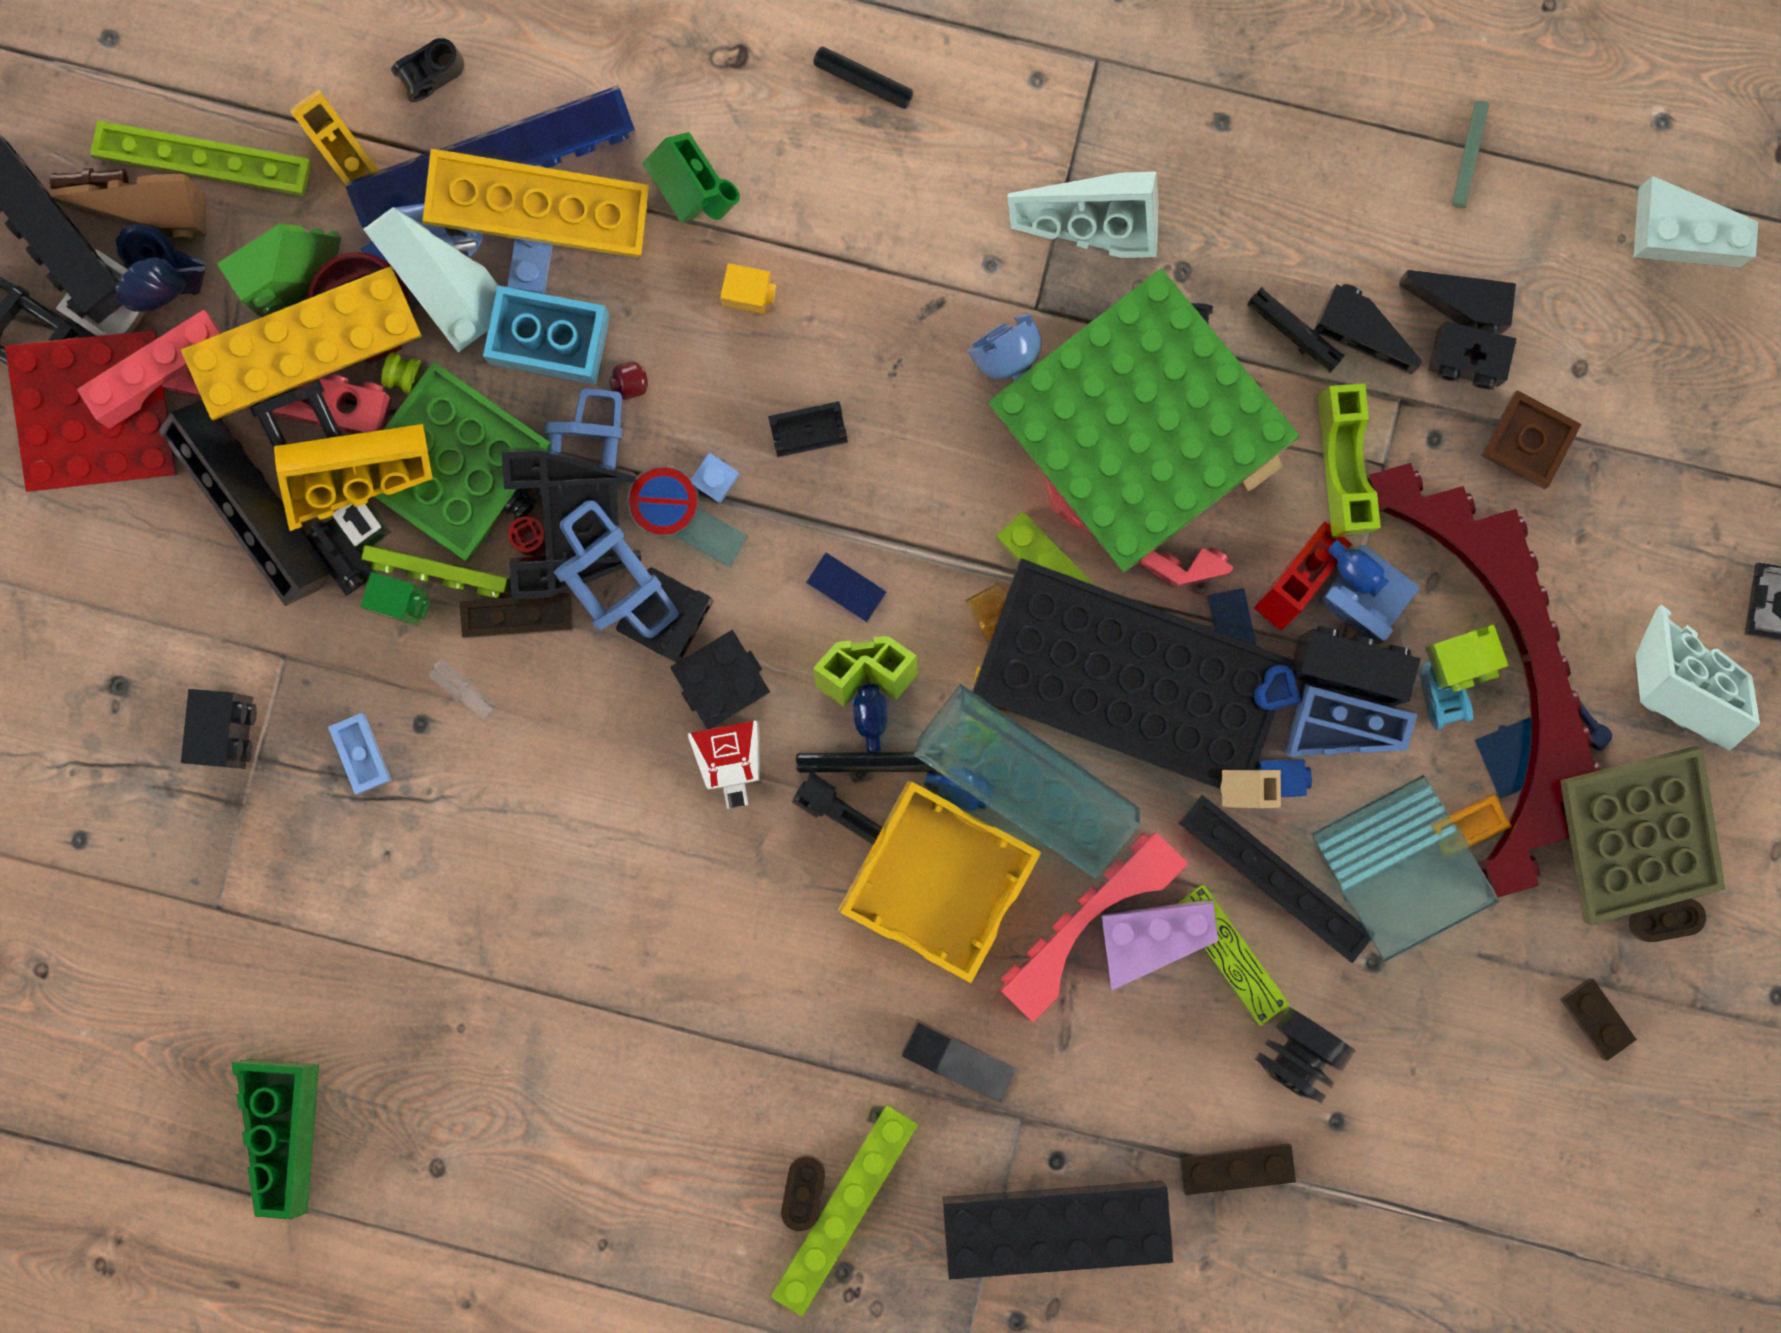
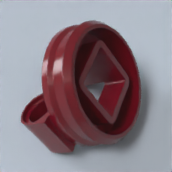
[306,251,409,364]

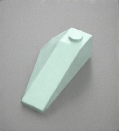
[1007,172,1159,258]
[363,207,499,352]

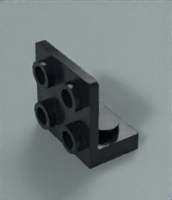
[616,567,714,663]

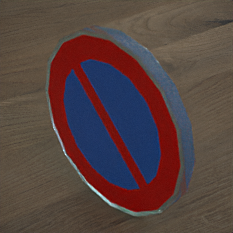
[627,465,700,538]

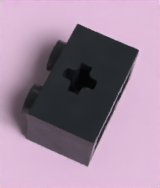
[1428,321,1517,390]

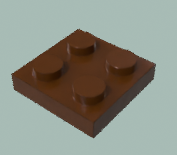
[1480,390,1582,490]

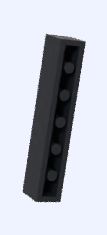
[0,135,122,324]
[159,400,332,606]

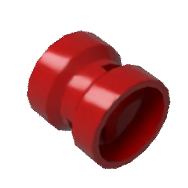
[508,516,546,557]

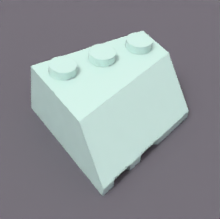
[1635,604,1760,751]

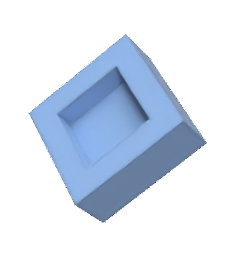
[690,452,740,504]

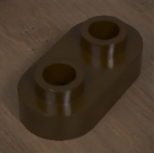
[1629,899,1706,942]
[781,1155,825,1231]

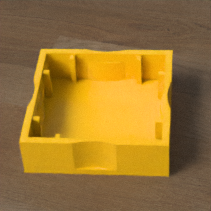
[838,781,1041,983]

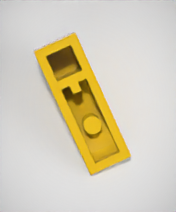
[290,89,388,204]

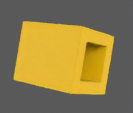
[720,263,777,315]

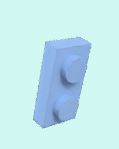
[507,239,553,294]
[328,713,392,795]

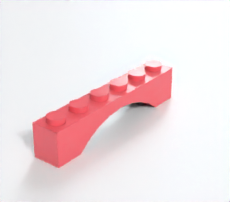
[1000,832,1188,1022]

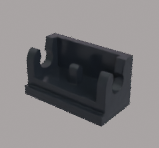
[768,401,848,458]

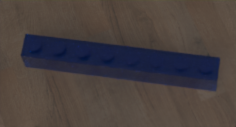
[345,85,635,228]

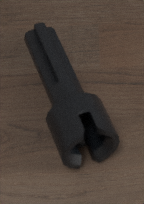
[792,772,882,845]

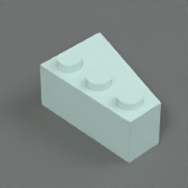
[1633,176,1758,268]

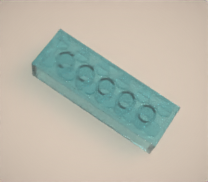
[914,684,1140,879]

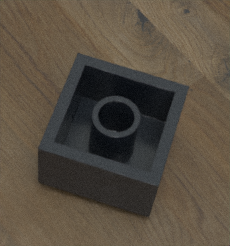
[181,689,257,769]

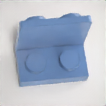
[1318,545,1419,645]

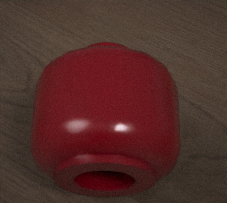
[609,361,648,400]

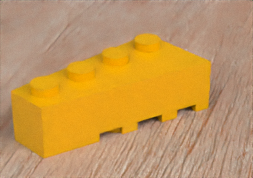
[274,424,433,531]

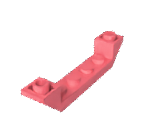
[1044,475,1234,588]

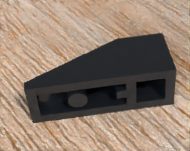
[1399,270,1516,334]
[1313,284,1422,374]
[901,1019,1017,1102]

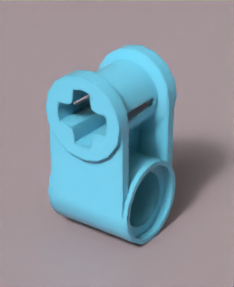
[1420,660,1473,731]

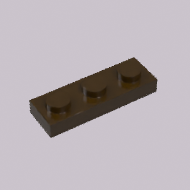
[460,593,573,639]
[1180,1143,1296,1195]

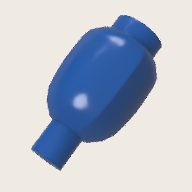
[1327,540,1389,597]
[924,771,992,811]

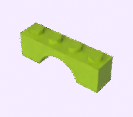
[1317,383,1381,537]

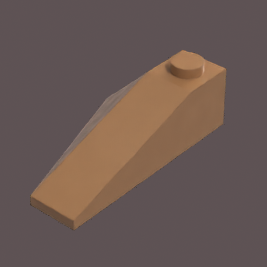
[50,174,206,242]

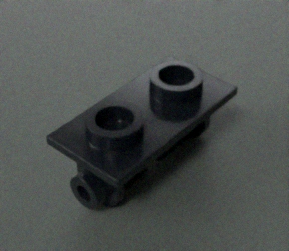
[307,517,375,596]

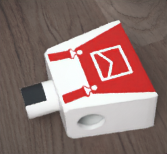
[688,721,760,809]

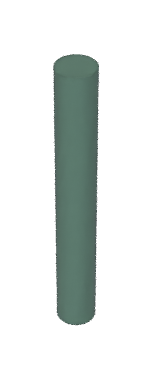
[1452,101,1489,208]

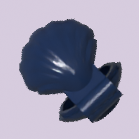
[115,224,206,312]

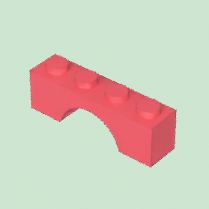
[76,309,223,429]

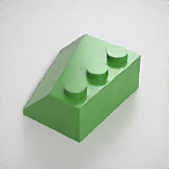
[217,223,341,317]

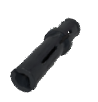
[1247,287,1345,373]

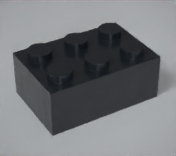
[1291,626,1421,706]

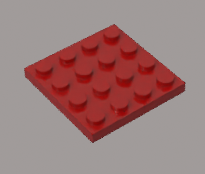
[5,330,177,492]

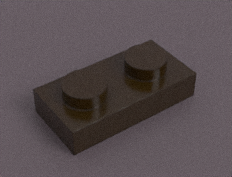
[1560,978,1637,1061]

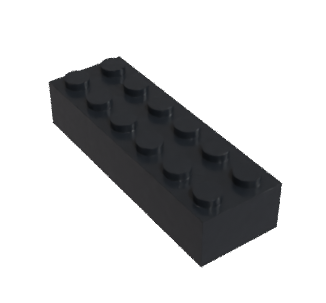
[942,1180,1174,1280]

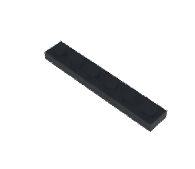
[1178,795,1376,963]

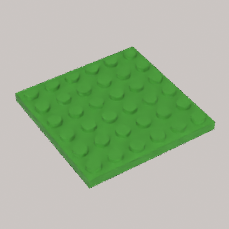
[988,268,1300,574]

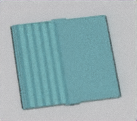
[1311,775,1499,962]

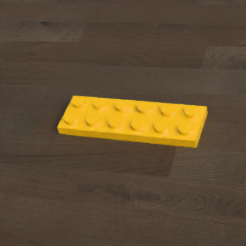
[422,149,649,258]
[181,266,422,420]

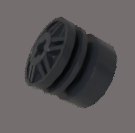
[1254,1007,1356,1104]

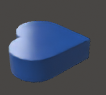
[1254,665,1301,710]

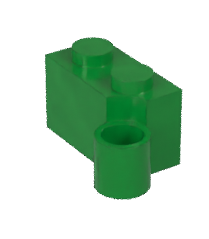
[642,132,740,223]

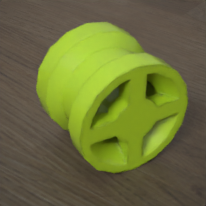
[381,352,422,394]

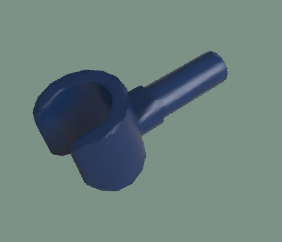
[1579,702,1612,751]

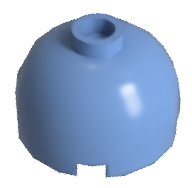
[967,313,1042,381]

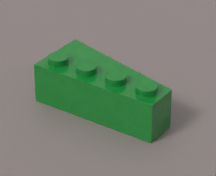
[231,1059,319,1220]

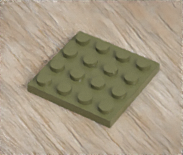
[1560,746,1725,925]

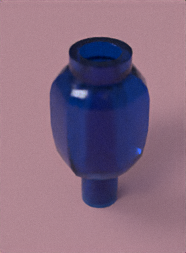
[852,684,888,752]

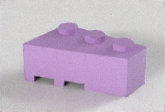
[1102,899,1218,991]

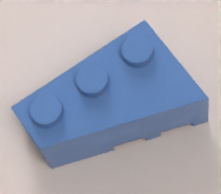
[1284,682,1417,757]

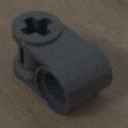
[391,38,464,102]

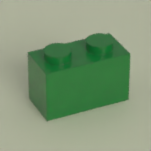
[360,572,430,626]

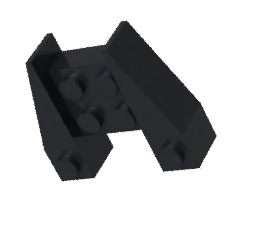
[501,447,641,600]

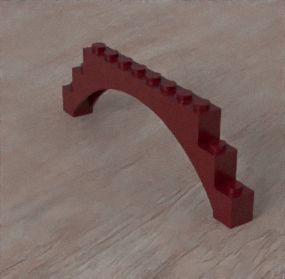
[1367,463,1601,898]

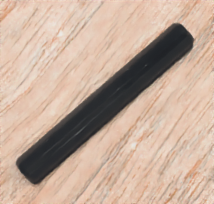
[796,752,940,773]

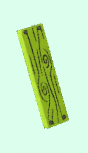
[1175,884,1290,1026]

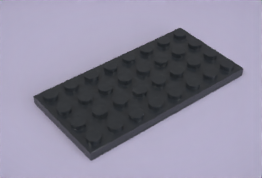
[970,558,1294,789]

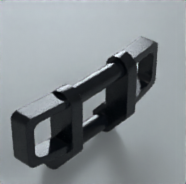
[0,277,93,366]
[248,379,342,449]

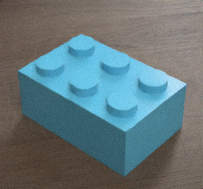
[483,286,610,385]

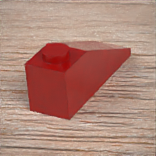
[1254,521,1352,631]

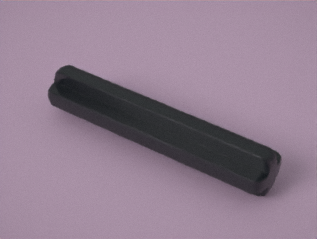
[813,46,913,109]

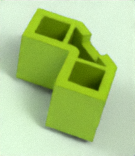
[1425,624,1509,693]
[813,636,918,707]

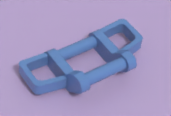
[539,388,622,496]
[554,501,679,638]

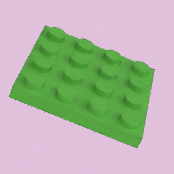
[374,361,551,563]

